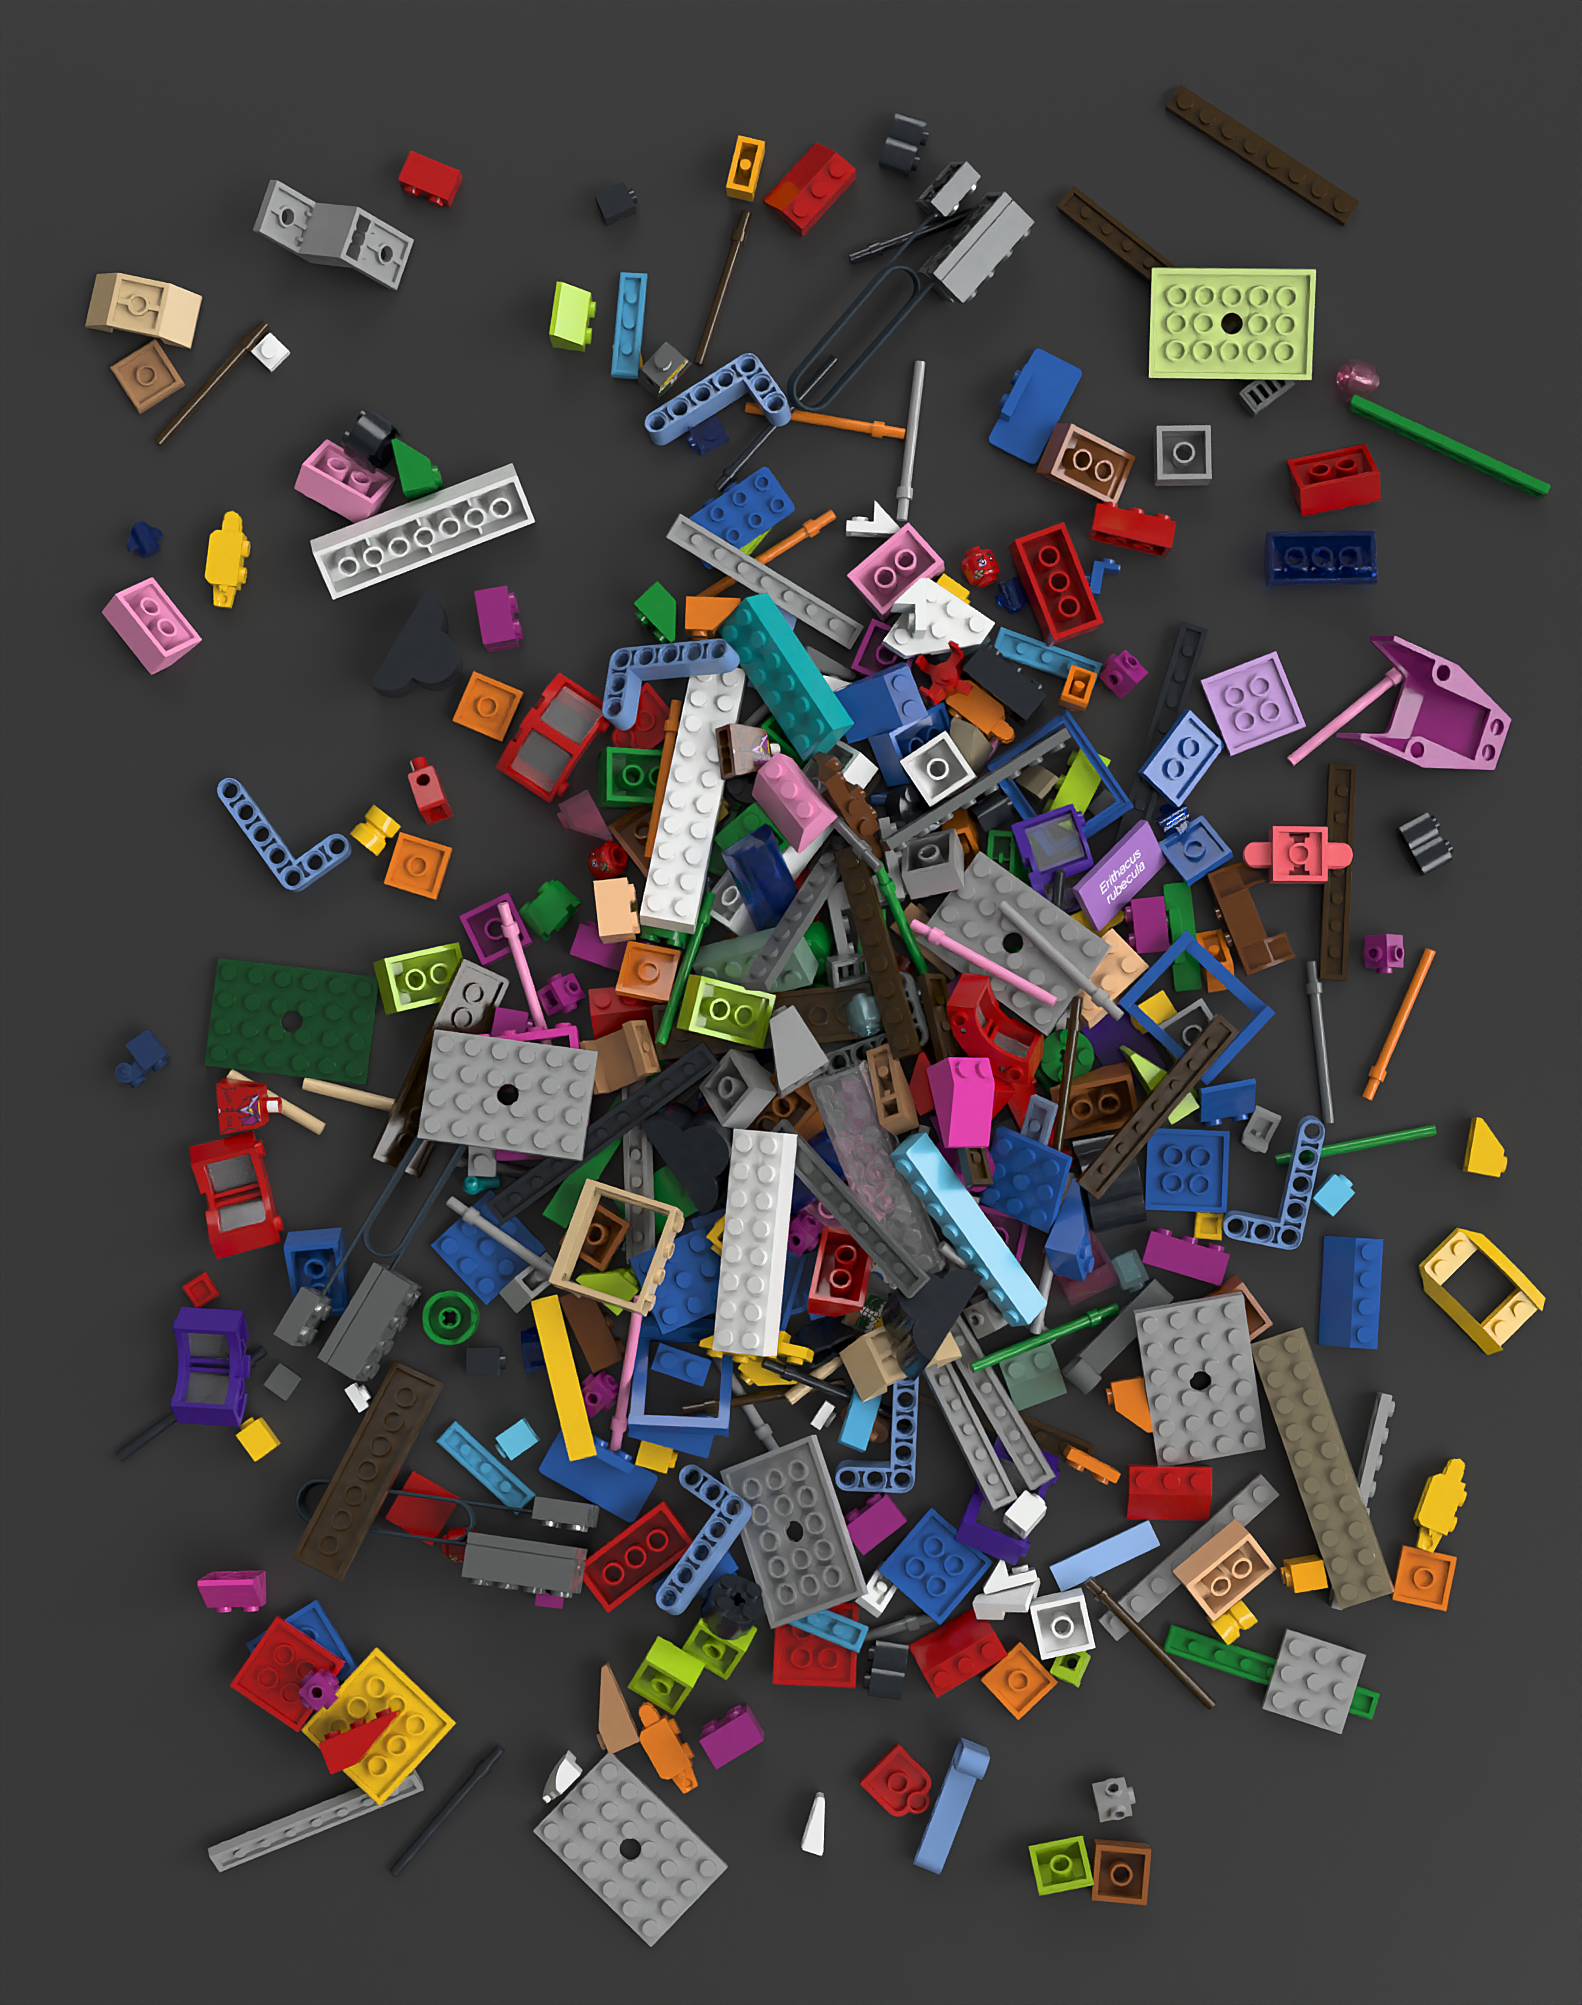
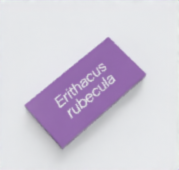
[1072,820,1167,932]

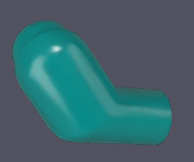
[463,1175,501,1195]

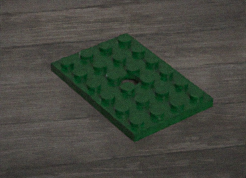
[204,958,379,1085]

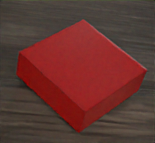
[182,1272,221,1308]

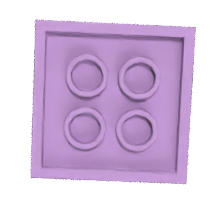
[1200,651,1306,757]

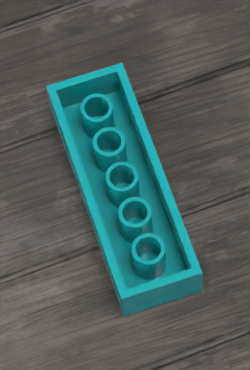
[718,593,854,761]

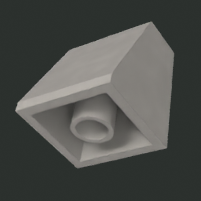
[769,1005,829,1099]

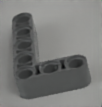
[807,971,931,1084]
[1061,1278,1174,1395]

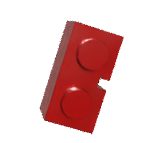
[398,151,463,207]

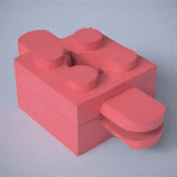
[1242,826,1353,884]

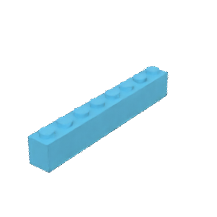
[890,1132,1047,1327]

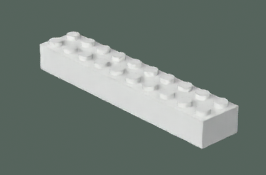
[640,668,747,934]

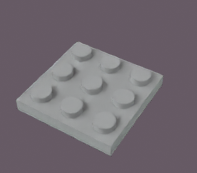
[1261,1628,1366,1734]

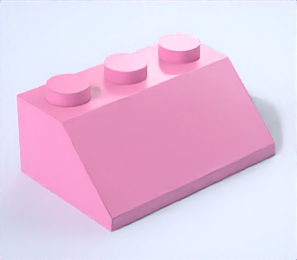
[294,439,396,523]
[847,523,945,622]
[102,577,202,675]
[752,752,838,854]

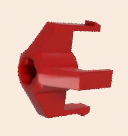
[915,640,973,705]

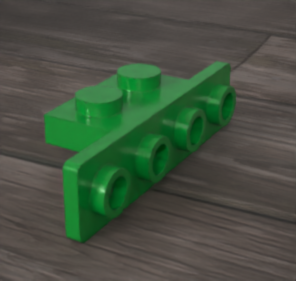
[1163,882,1202,992]

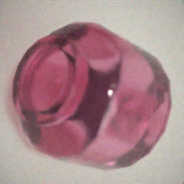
[1337,359,1379,398]

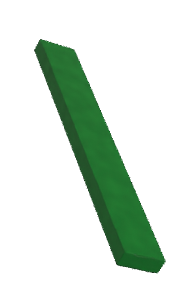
[1347,395,1551,499]
[542,1044,670,1230]
[1163,1624,1380,1720]

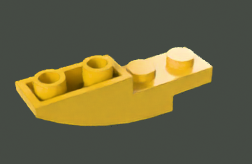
[699,1331,814,1366]

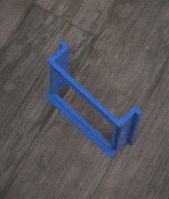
[987,709,1134,862]
[1118,930,1275,1085]
[628,1316,733,1437]

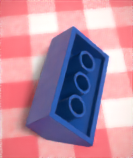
[1318,1236,1383,1349]

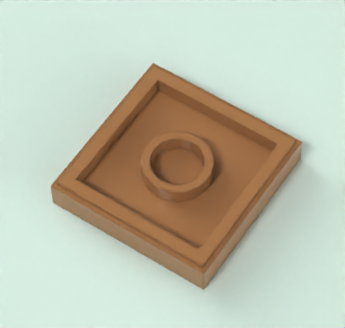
[110,339,185,414]

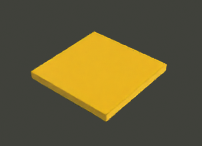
[300,1647,456,1806]

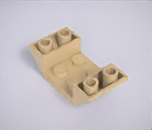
[85,273,202,349]
[839,1326,962,1403]

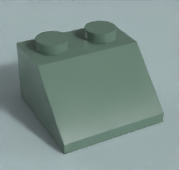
[998,1342,1067,1411]

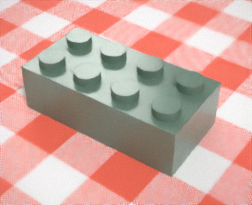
[692,927,819,993]

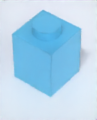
[1311,1174,1355,1217]
[495,1418,540,1460]

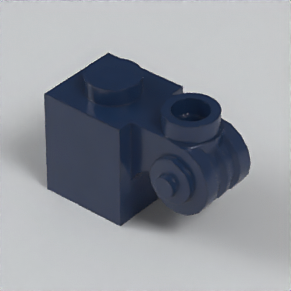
[115,1029,171,1089]

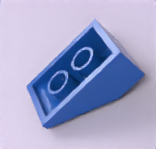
[833,662,928,744]
[868,702,951,787]
[1195,1078,1256,1127]
[1045,1178,1095,1282]
[284,1228,350,1317]
[628,1413,714,1458]

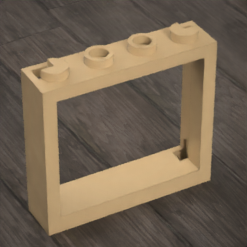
[549,1179,684,1317]

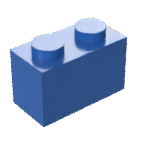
[651,1342,712,1387]

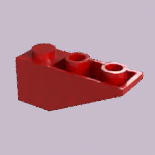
[318,1707,401,1775]

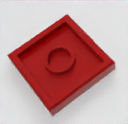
[385,1471,461,1546]

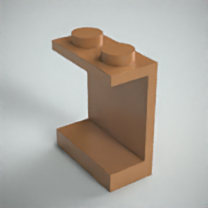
[579,1020,661,1094]

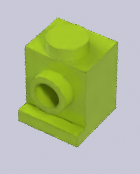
[1050,1650,1091,1688]

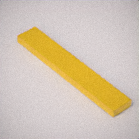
[531,1295,597,1462]

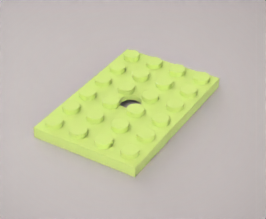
[1149,267,1316,380]

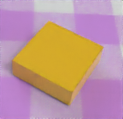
[1193,1212,1223,1240]

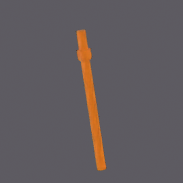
[745,402,906,439]
[695,510,837,597]
[644,700,682,860]
[1362,948,1436,1101]

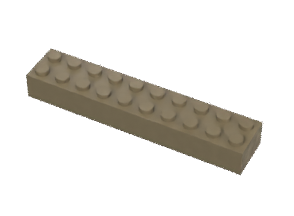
[1251,1327,1395,1609]

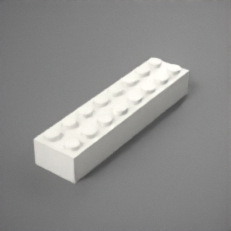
[310,463,535,600]
[700,740,878,937]
[713,1129,798,1356]

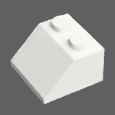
[900,731,977,807]
[1029,1588,1095,1660]

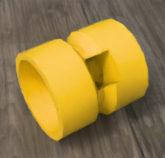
[350,805,401,856]
[1205,1599,1258,1645]

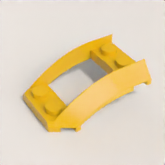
[1419,1228,1546,1355]

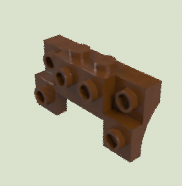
[812,751,883,859]
[1206,861,1296,976]

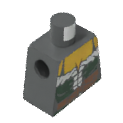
[638,342,692,402]
[841,1272,894,1333]

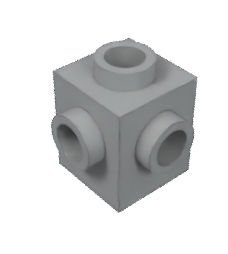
[962,1293,1008,1339]
[1092,1777,1136,1822]

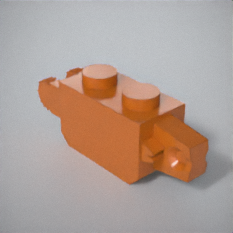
[944,680,1015,745]
[638,1701,698,1794]

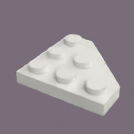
[882,577,995,659]

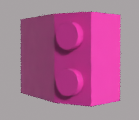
[926,1057,995,1148]
[197,1570,266,1612]

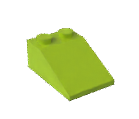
[373,942,462,1015]
[677,974,776,1049]
[1119,1045,1199,1125]

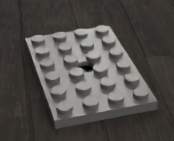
[916,851,1112,1036]
[417,1030,599,1161]
[1133,1291,1266,1466]
[720,1435,869,1629]
[533,1752,728,1947]

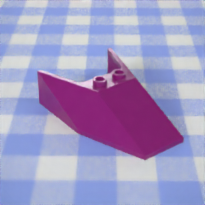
[1336,635,1512,770]

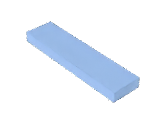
[1049,1520,1160,1592]

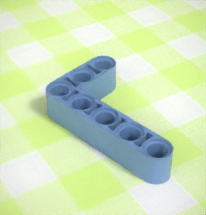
[645,353,791,445]
[602,639,740,731]
[217,778,352,892]
[1222,1116,1325,1250]
[835,1376,919,1493]
[656,1465,752,1615]
[913,1738,990,1874]

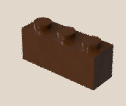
[559,1293,626,1373]

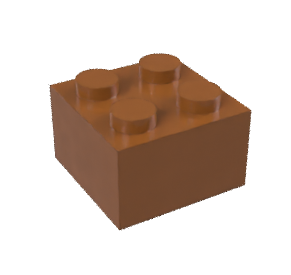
[1089,1839,1151,1905]

